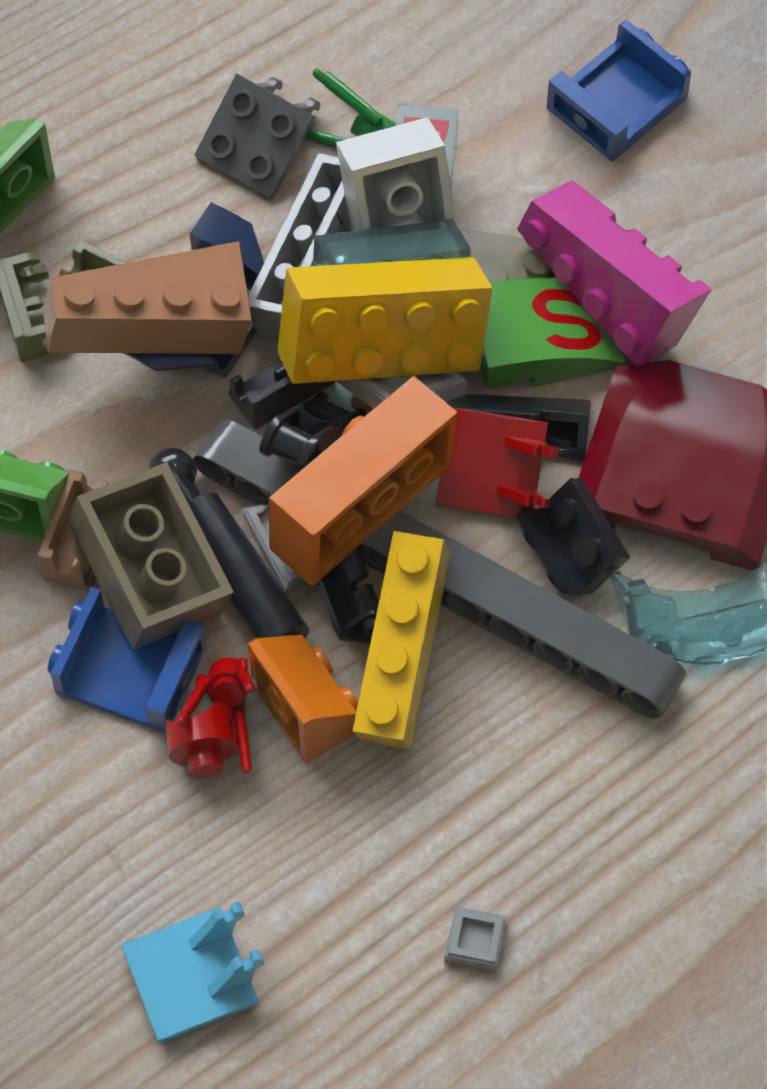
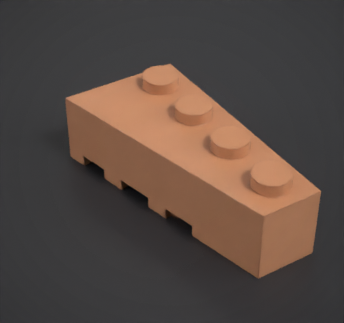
[43,241,252,354]

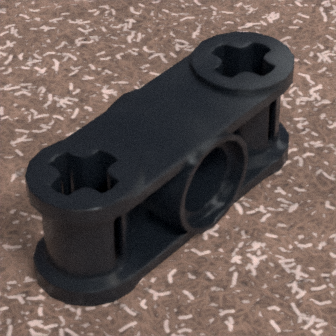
[259,392,365,473]

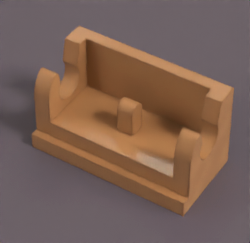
[37,470,110,592]

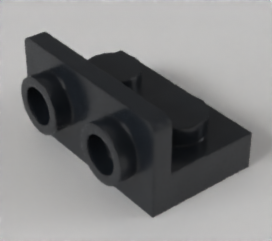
[516,478,631,594]

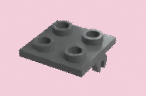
[194,73,320,199]

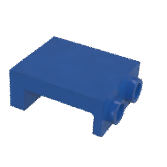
[546,20,691,162]

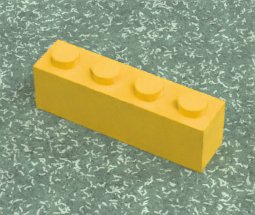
[352,531,451,750]

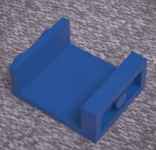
[47,586,207,733]

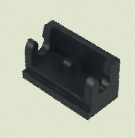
[228,360,335,430]

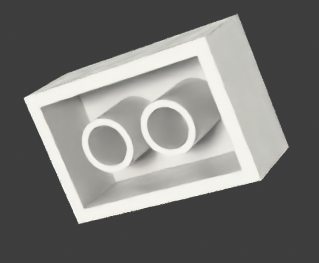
[336,117,460,264]

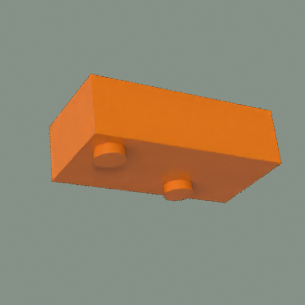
[269,376,458,587]

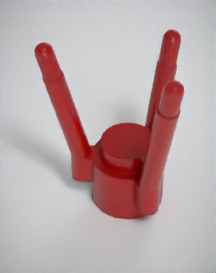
[175,657,255,774]

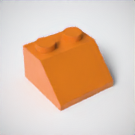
[248,634,358,764]

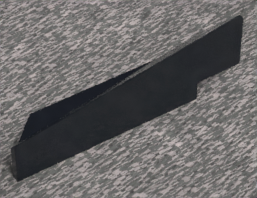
[351,394,591,461]

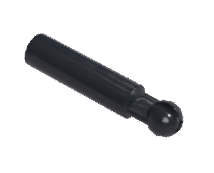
[149,448,310,639]

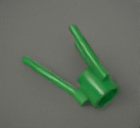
[306,69,396,147]

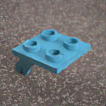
[121,902,264,1043]

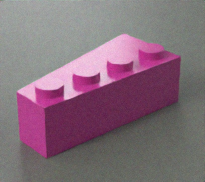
[517,180,712,368]

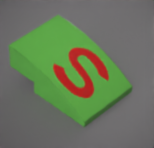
[480,278,626,387]

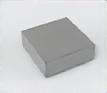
[444,906,507,972]

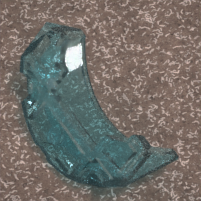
[610,561,767,665]

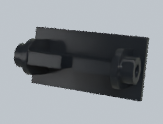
[317,546,379,644]

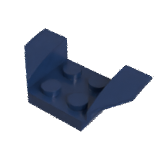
[123,202,264,378]

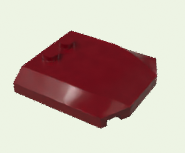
[578,360,767,572]

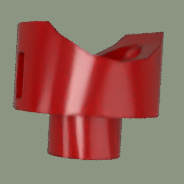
[164,702,238,778]

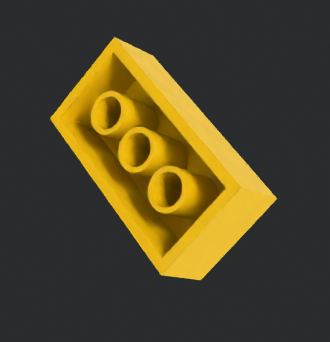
[277,257,493,384]

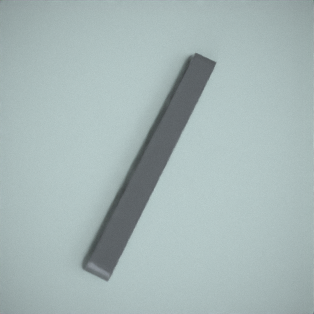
[193,419,686,719]

